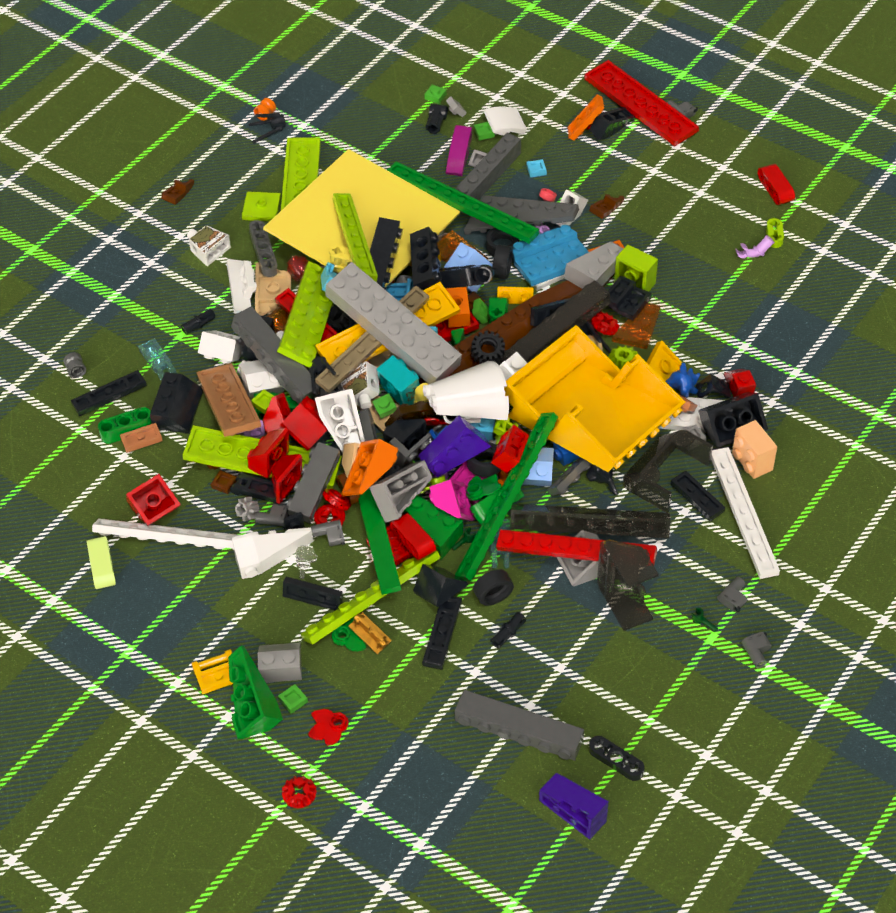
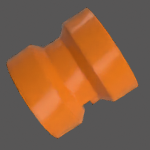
[254,98,276,121]

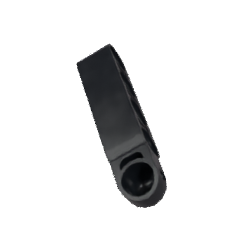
[439,265,495,288]

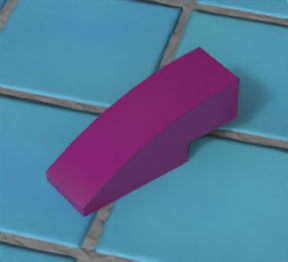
[446,125,472,176]

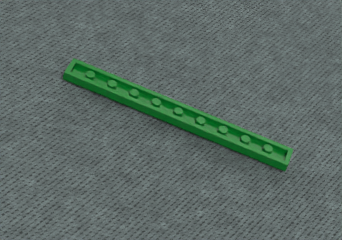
[387,161,539,244]
[455,412,558,581]

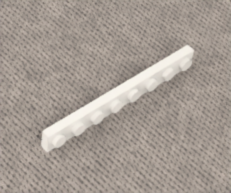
[710,447,780,579]
[92,519,240,550]

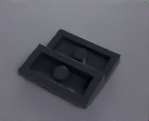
[602,276,652,320]

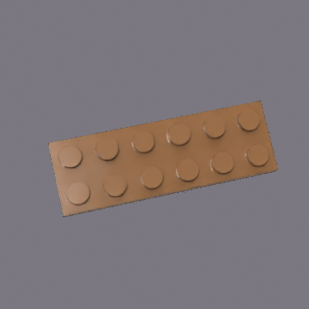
[196,363,261,437]

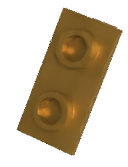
[348,612,392,655]

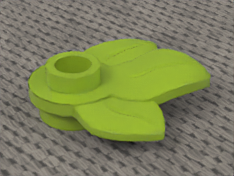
[418,475,448,495]

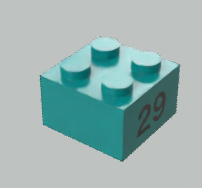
[376,355,420,405]

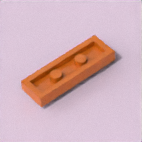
[568,94,604,141]

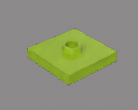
[242,192,281,221]

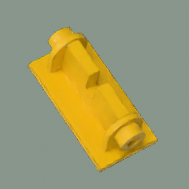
[497,286,534,304]

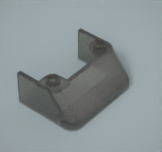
[623,430,713,513]
[597,539,659,631]

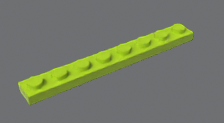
[333,193,378,282]
[300,551,441,645]

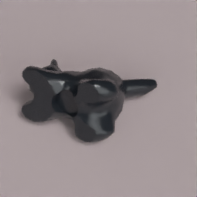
[586,464,618,495]

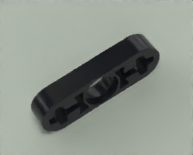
[589,736,645,781]

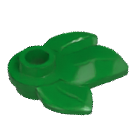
[467,474,502,501]
[332,616,366,651]

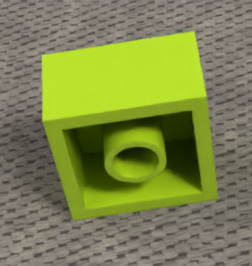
[614,244,658,292]

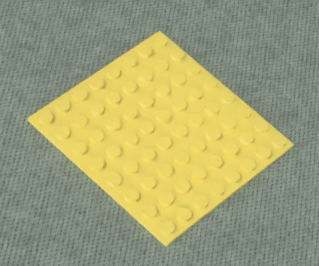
[263,149,460,287]

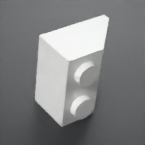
[198,330,242,364]
[238,360,285,399]

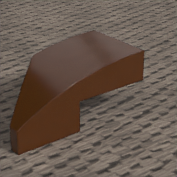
[161,179,194,205]
[589,194,625,219]

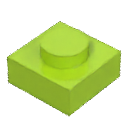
[251,389,274,414]

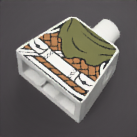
[187,226,231,266]
[341,361,380,409]

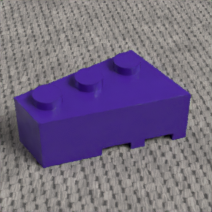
[419,415,491,477]
[539,773,609,840]

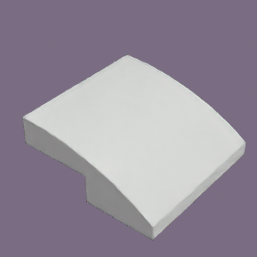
[484,107,527,135]

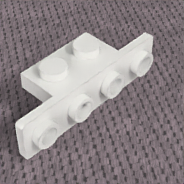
[227,259,257,313]

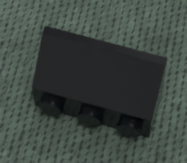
[150,372,203,434]
[698,392,768,448]

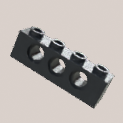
[410,226,442,291]

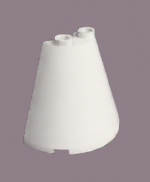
[423,361,509,420]

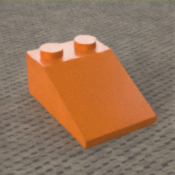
[341,439,398,496]

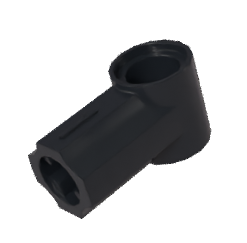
[426,103,448,134]

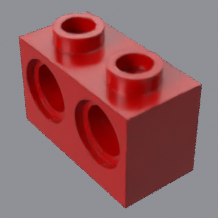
[491,425,529,473]

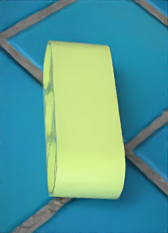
[87,536,116,589]

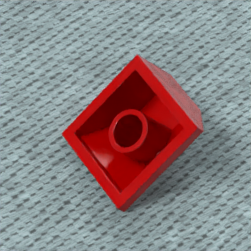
[271,454,302,504]

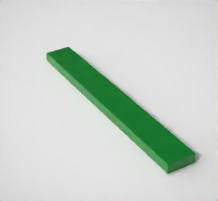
[358,488,402,595]

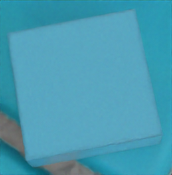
[526,159,547,178]

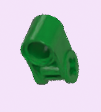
[489,297,508,324]

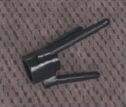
[248,113,286,143]
[579,321,611,353]
[309,357,340,395]

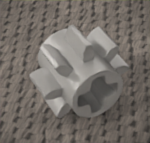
[235,497,260,521]

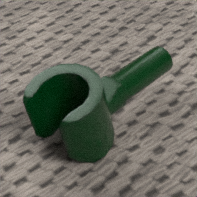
[451,527,476,551]
[691,607,718,632]

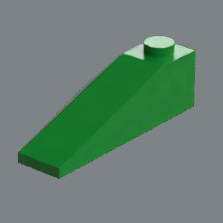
[228,645,283,739]

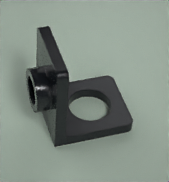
[696,374,731,398]
[283,512,305,531]

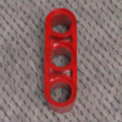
[758,164,795,205]
[390,513,436,560]

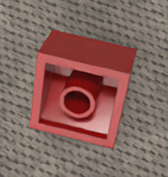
[280,396,327,451]
[247,428,289,479]
[126,474,181,526]

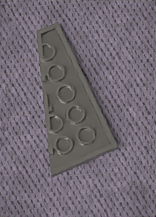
[464,195,579,235]

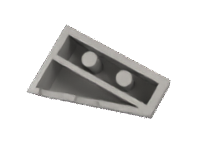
[564,241,624,295]
[369,460,432,523]

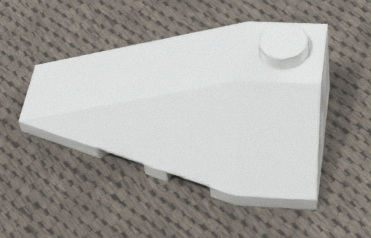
[315,389,365,453]
[232,528,313,579]

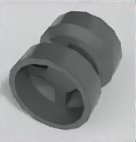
[63,352,86,378]

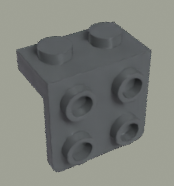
[389,433,432,468]

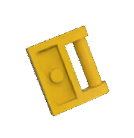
[191,649,233,694]

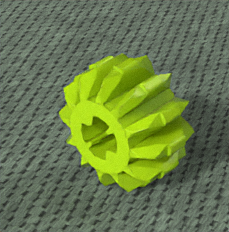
[608,345,638,370]

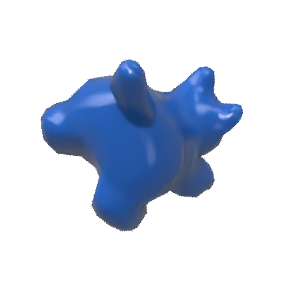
[665,363,700,398]

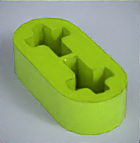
[766,218,784,248]

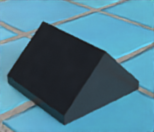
[413,564,468,607]

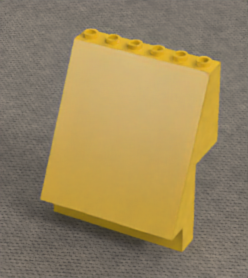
[504,325,685,472]

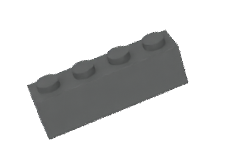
[286,442,340,524]

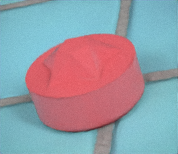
[539,188,557,202]

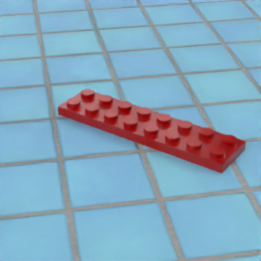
[584,60,699,147]

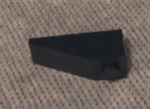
[589,107,636,140]

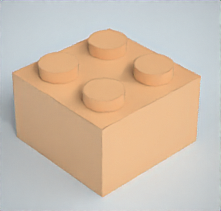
[732,420,777,479]

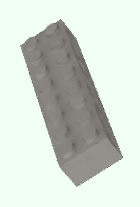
[325,262,462,384]

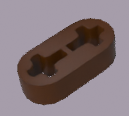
[335,472,360,505]

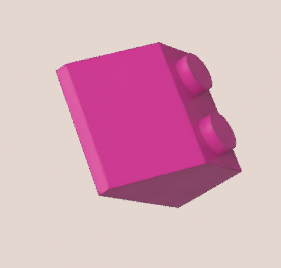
[429,479,475,521]

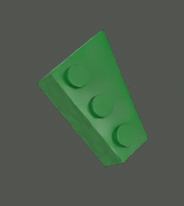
[403,495,463,560]

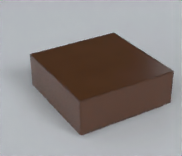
[211,470,237,494]

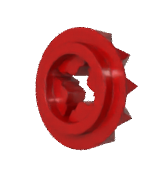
[591,311,619,335]
[322,488,351,510]
[314,504,345,526]
[282,775,317,808]

